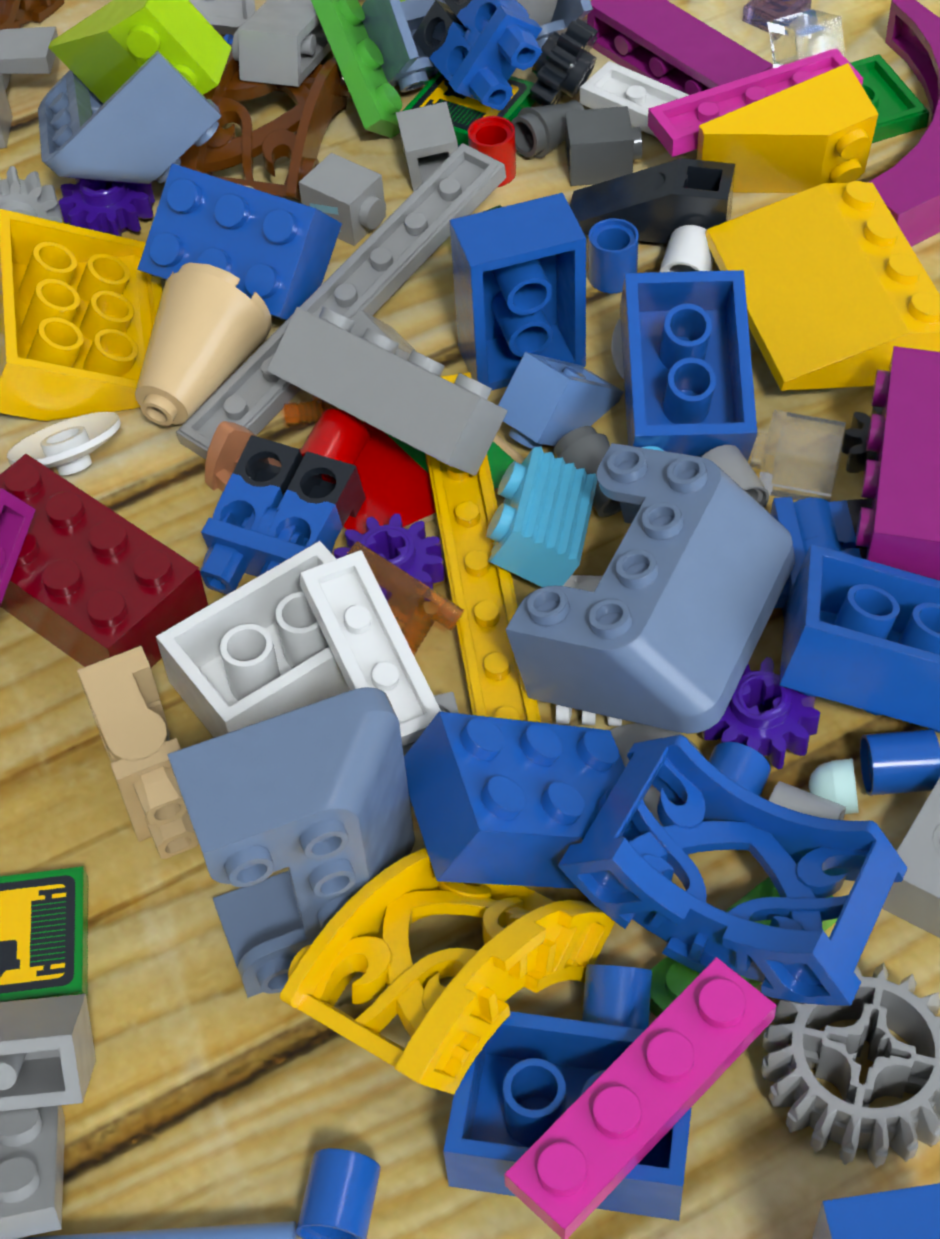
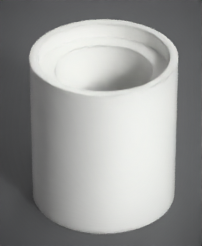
[659,225,715,272]

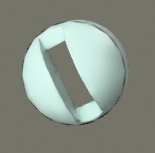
[808,759,859,814]

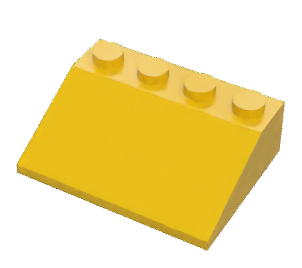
[705,181,940,391]
[0,209,162,421]

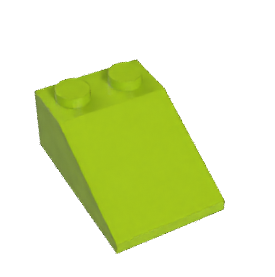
[48,0,232,104]

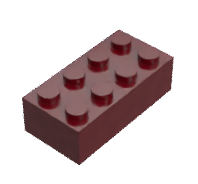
[0,454,209,668]

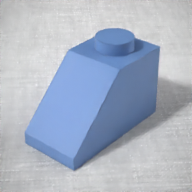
[498,352,624,449]

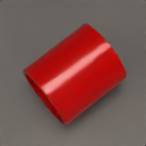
[468,116,516,187]
[300,409,369,484]

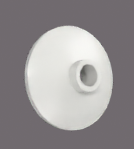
[7,412,121,475]

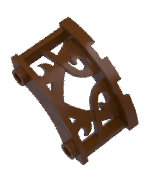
[179,44,352,201]

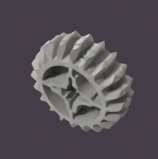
[761,962,940,1168]

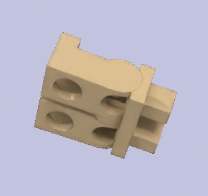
[77,646,199,859]

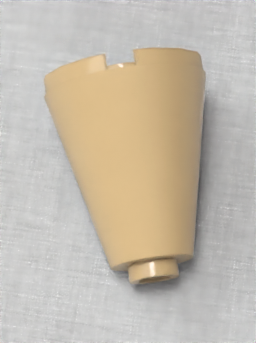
[135,263,271,426]

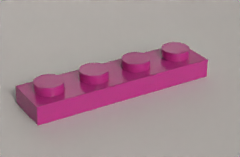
[648,48,863,157]
[504,957,777,1239]

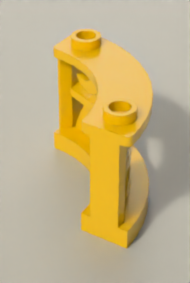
[280,848,615,1095]

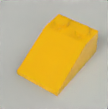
[696,63,878,193]

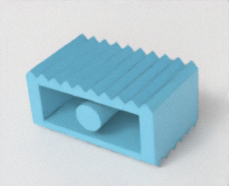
[486,447,598,588]

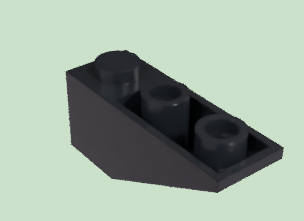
[570,158,735,244]

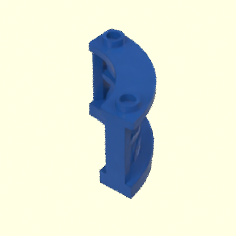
[558,735,908,1006]

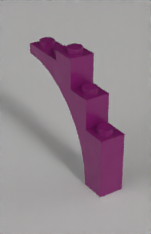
[867,0,940,247]

